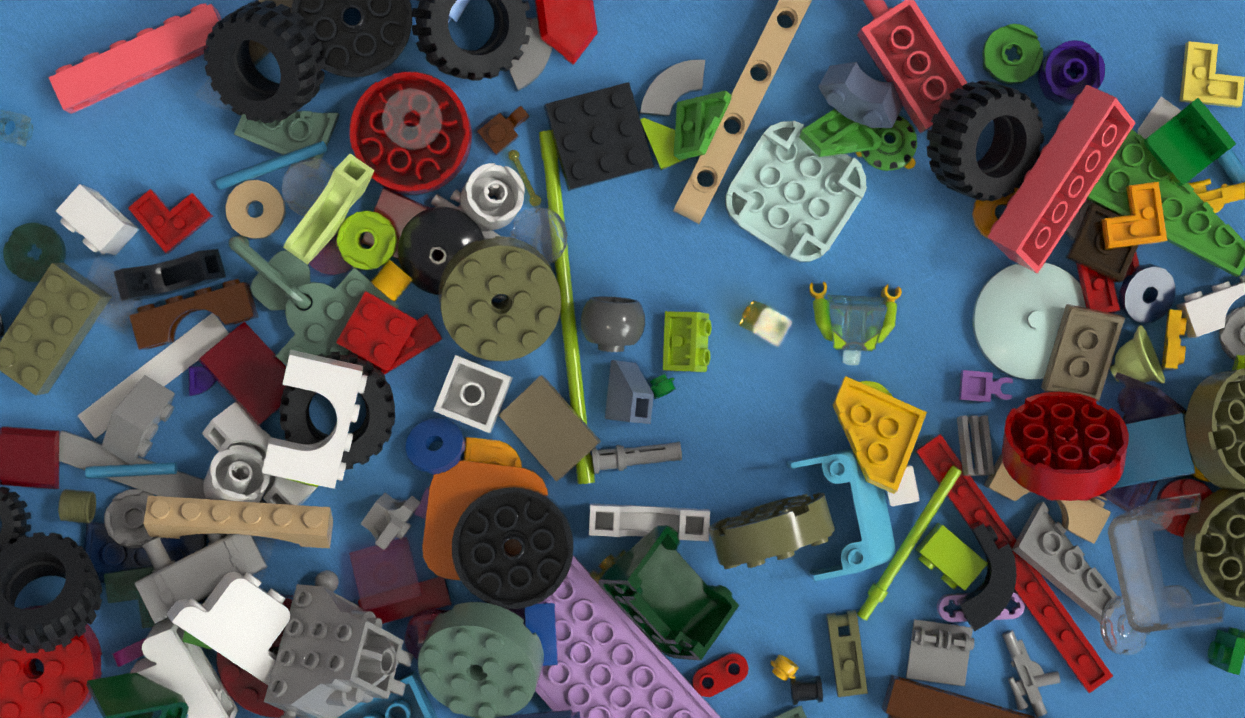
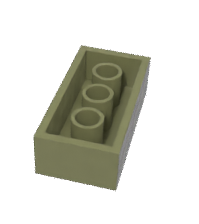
[0,263,112,396]

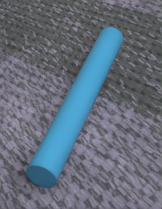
[85,462,177,478]

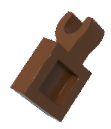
[477,106,530,155]

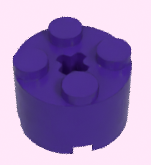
[1038,40,1105,105]

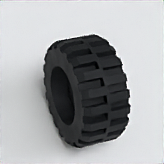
[204,0,325,123]
[411,0,532,81]
[926,81,1044,201]
[279,351,395,470]
[0,532,102,653]

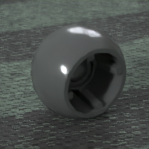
[581,296,645,352]

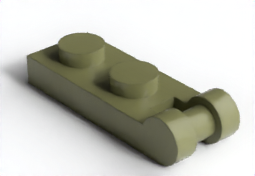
[826,610,868,697]

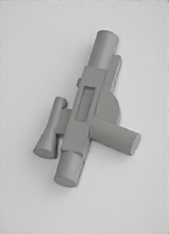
[1002,630,1060,717]

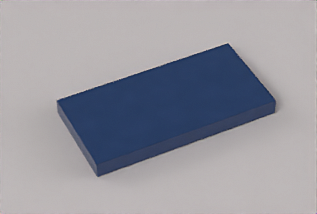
[84,522,207,586]

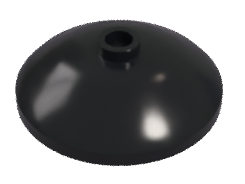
[398,207,485,295]

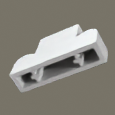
[130,618,238,718]

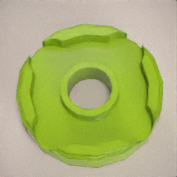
[337,210,397,270]

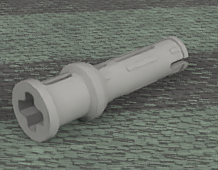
[592,442,682,474]

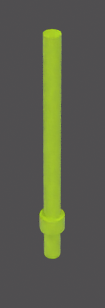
[857,465,962,621]

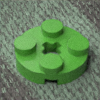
[982,24,1043,84]

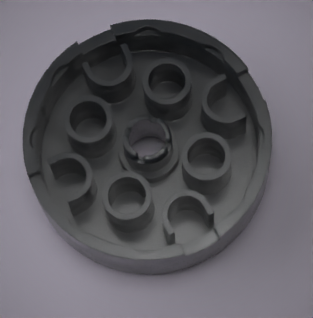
[291,0,412,78]
[452,485,574,609]

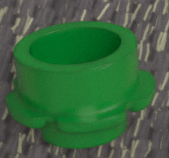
[650,374,676,399]

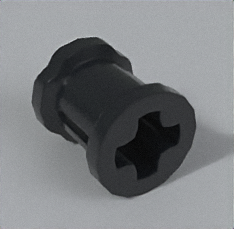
[790,675,823,705]

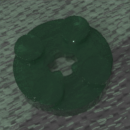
[3,223,66,282]

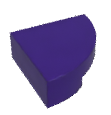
[189,366,217,396]

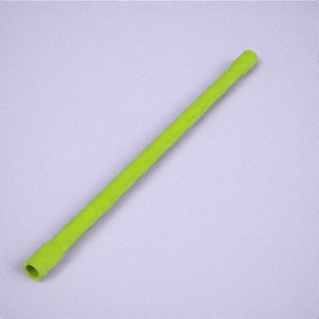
[539,130,595,484]

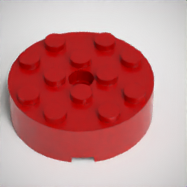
[350,72,472,195]
[1002,391,1129,501]
[0,605,102,718]

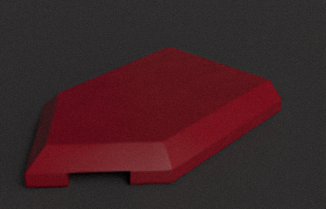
[0,426,59,489]

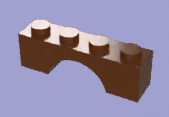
[129,279,259,350]

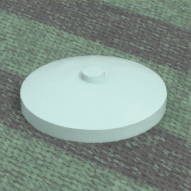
[972,263,1086,379]

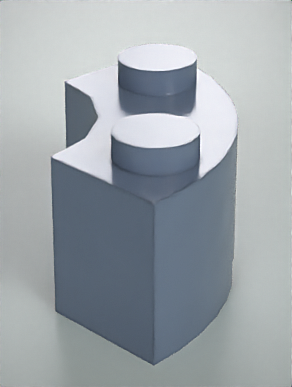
[818,62,903,128]

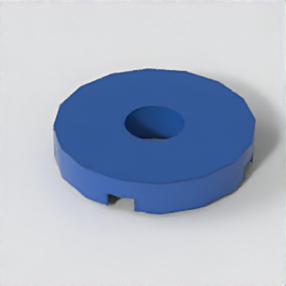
[405,418,465,474]

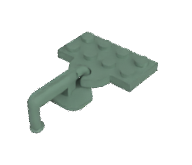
[228,236,399,395]

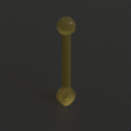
[508,150,541,207]

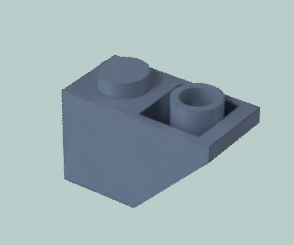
[605,360,654,424]

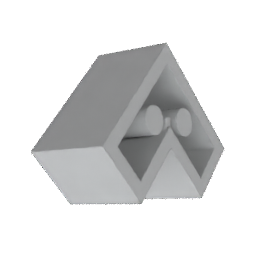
[101,375,175,465]

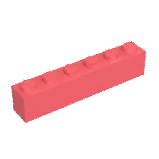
[48,3,222,114]

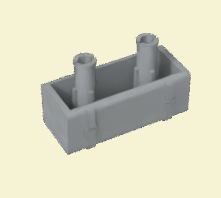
[134,533,268,623]

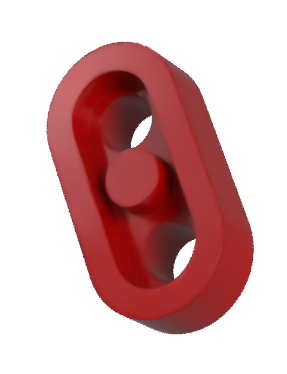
[692,652,749,697]

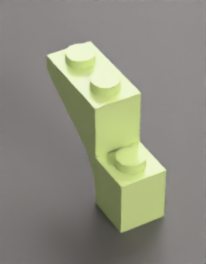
[283,154,375,265]

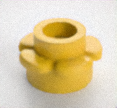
[770,654,799,681]

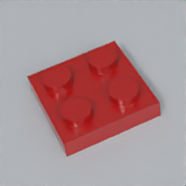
[336,291,418,372]

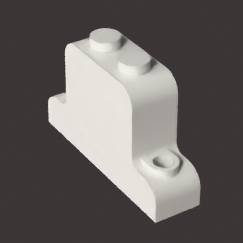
[166,572,290,685]

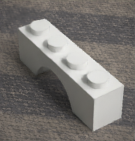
[1176,275,1245,338]
[202,402,317,505]
[589,503,710,541]

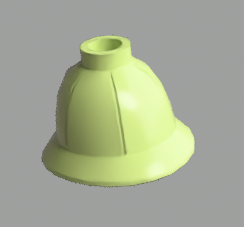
[1110,325,1165,384]

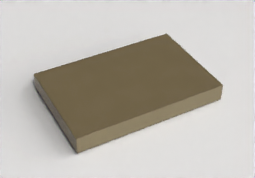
[1041,304,1125,402]
[499,375,601,482]

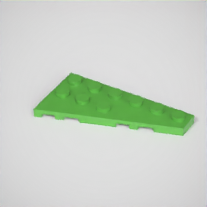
[1087,129,1245,277]

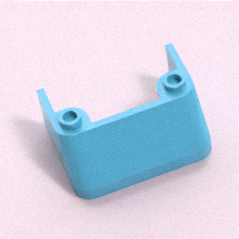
[787,448,895,581]

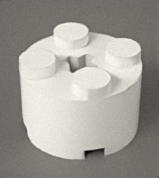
[460,163,525,231]
[203,445,270,503]

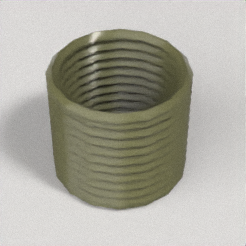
[58,489,96,524]

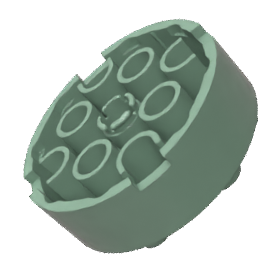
[418,602,544,718]

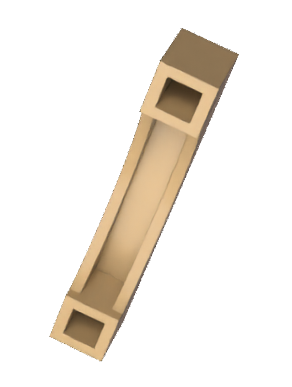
[143,495,334,548]

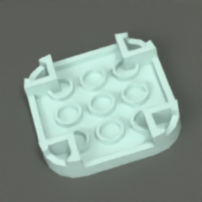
[725,121,867,262]

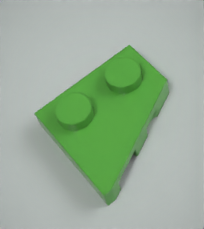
[674,90,732,160]
[799,109,883,157]

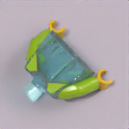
[809,281,902,365]

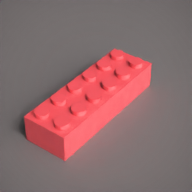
[988,85,1135,274]

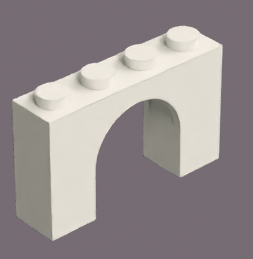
[262,350,367,489]

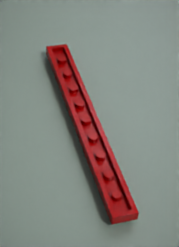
[915,434,1113,693]

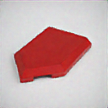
[535,0,598,65]

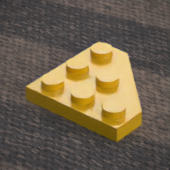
[832,376,927,494]

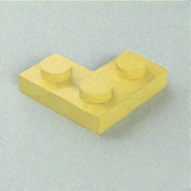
[1180,41,1245,108]

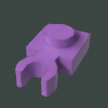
[959,370,1013,402]

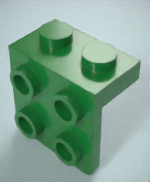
[1144,98,1236,186]
[1208,627,1245,675]

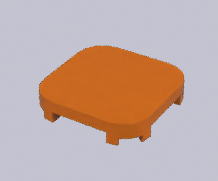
[422,460,548,581]

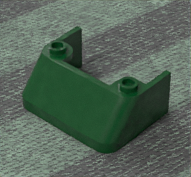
[86,673,189,718]

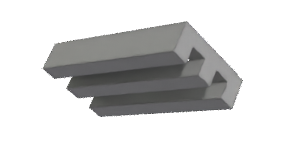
[957,415,994,476]

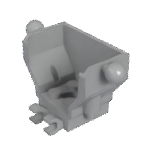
[264,570,413,718]

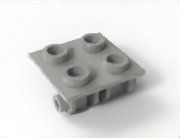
[906,619,974,687]

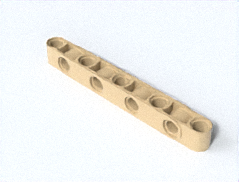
[673,0,812,224]

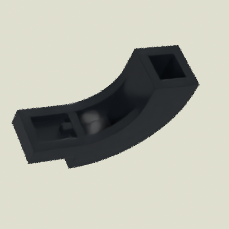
[114,249,226,301]
[957,520,1017,631]

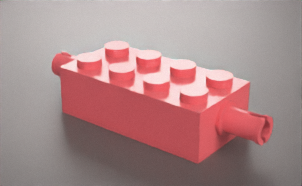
[857,0,967,134]

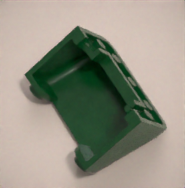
[598,525,739,661]

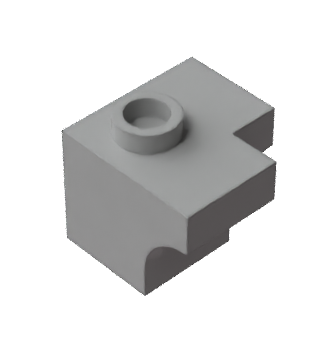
[361,493,421,550]

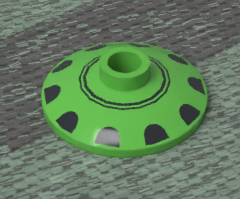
[861,115,917,171]

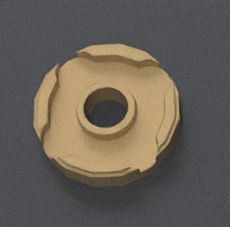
[225,180,286,239]

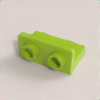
[663,311,712,372]

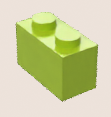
[915,523,988,591]

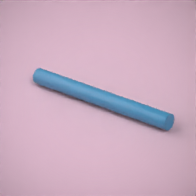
[216,141,327,190]

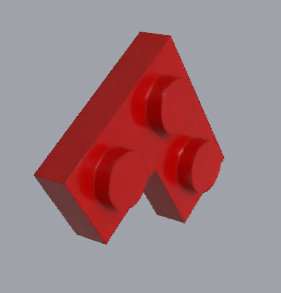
[128,189,213,254]
[1076,252,1139,313]

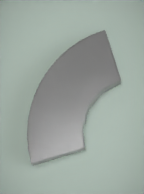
[509,17,553,91]
[640,60,705,116]

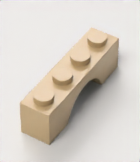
[984,455,1111,544]

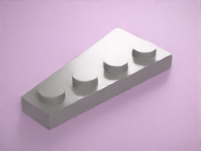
[1012,502,1118,623]

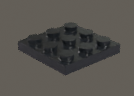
[543,82,654,191]

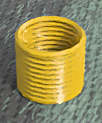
[371,260,413,302]

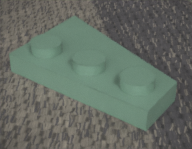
[234,111,340,169]

